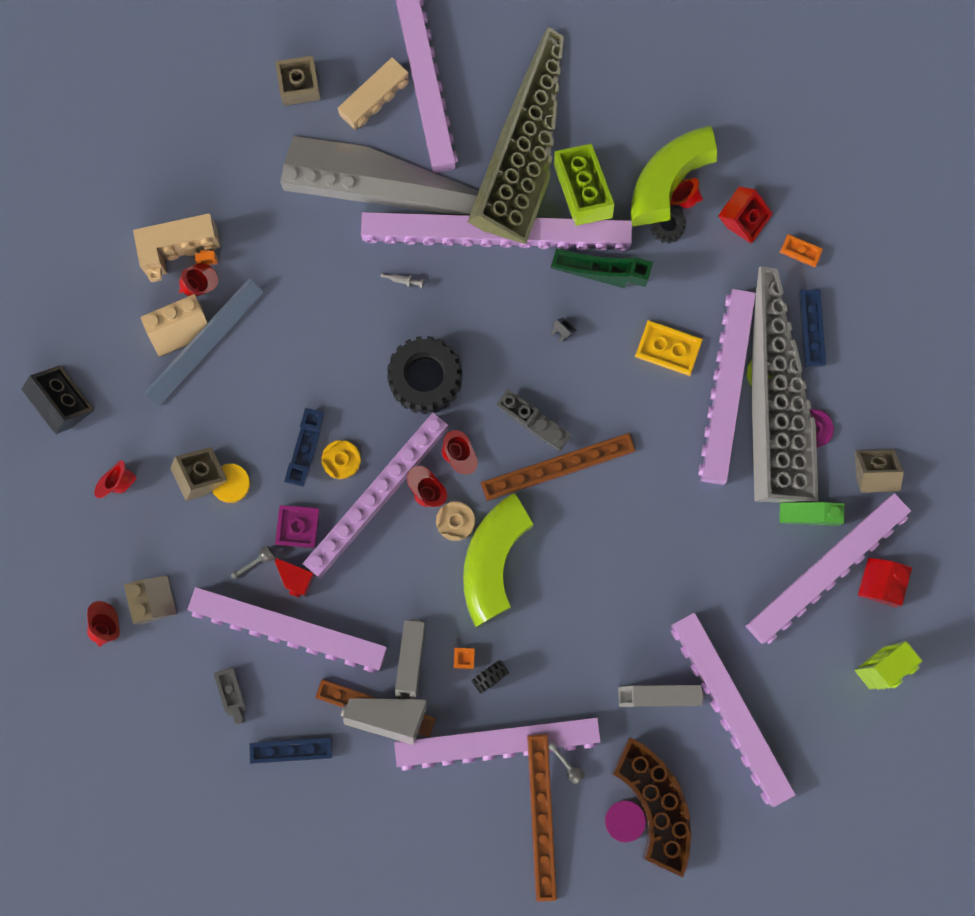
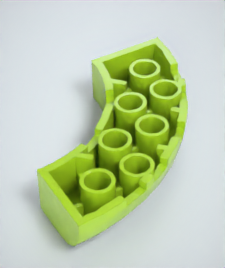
[631,125,717,227]
[463,493,533,628]

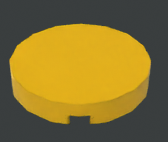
[322,440,361,479]
[212,464,250,503]

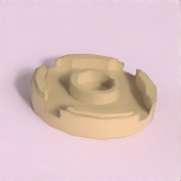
[436,501,475,541]

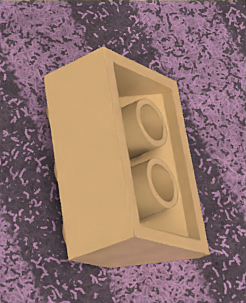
[140,294,208,357]

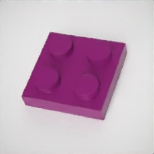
[275,505,320,549]

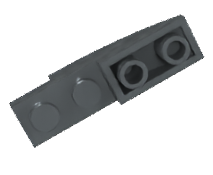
[496,389,572,452]

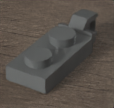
[214,667,246,725]

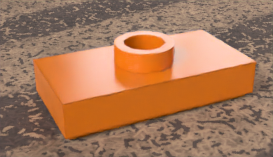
[779,234,823,267]

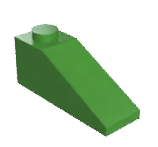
[779,502,844,526]

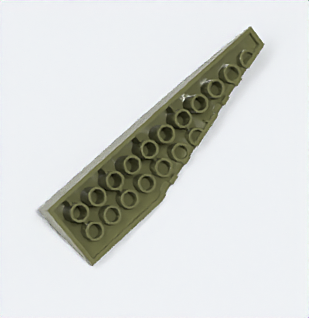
[468,27,564,244]

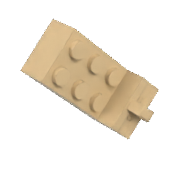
[133,213,221,282]

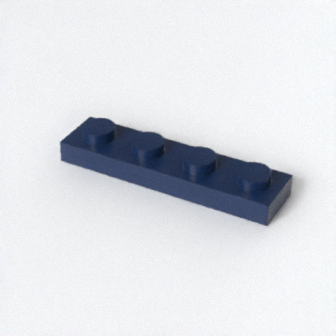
[799,289,826,367]
[249,738,332,764]

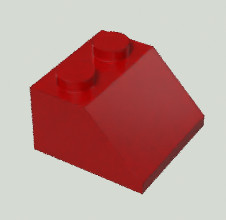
[718,186,773,243]
[857,558,912,608]

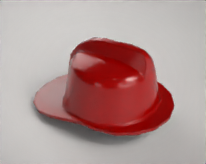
[670,178,703,209]
[179,263,219,297]
[442,430,478,475]
[94,460,136,499]
[407,466,447,507]
[87,601,120,647]

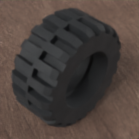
[387,336,462,414]

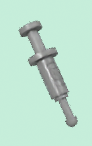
[380,273,425,289]

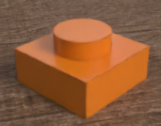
[195,250,218,265]
[454,648,475,669]

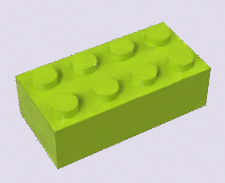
[554,143,614,226]
[854,641,922,690]

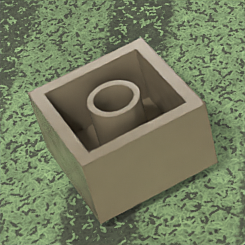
[275,55,321,106]

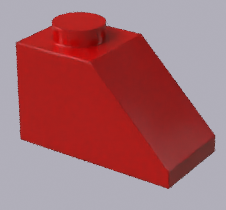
[274,558,315,598]

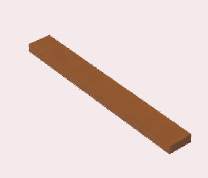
[480,433,636,501]
[527,733,557,902]

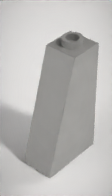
[395,619,425,699]
[618,685,704,707]
[341,699,427,745]

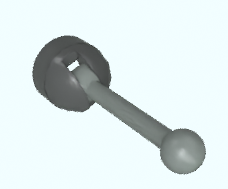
[231,545,276,579]
[548,742,585,784]

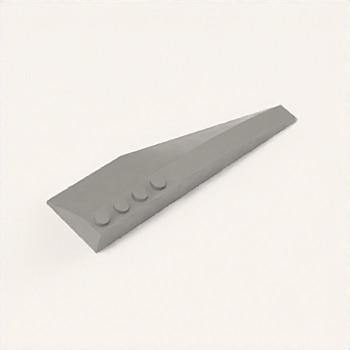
[280,136,479,216]
[752,267,818,503]

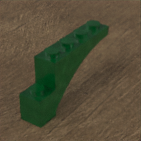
[551,248,653,289]

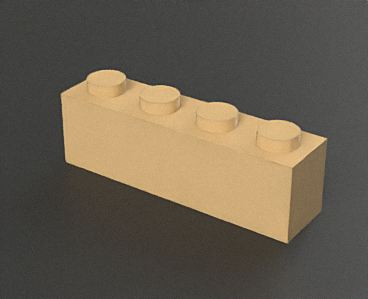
[338,58,409,130]

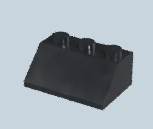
[21,365,94,435]

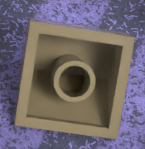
[170,447,227,501]
[855,449,904,493]
[124,576,177,625]

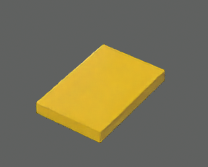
[635,320,703,376]

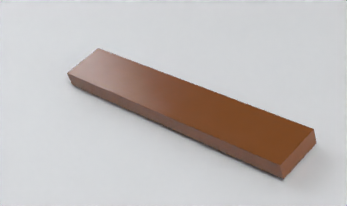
[315,679,436,738]

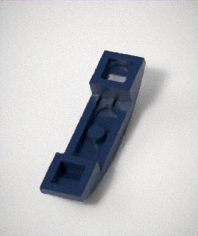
[284,408,324,487]

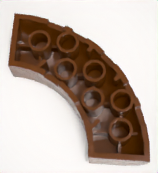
[612,737,692,878]

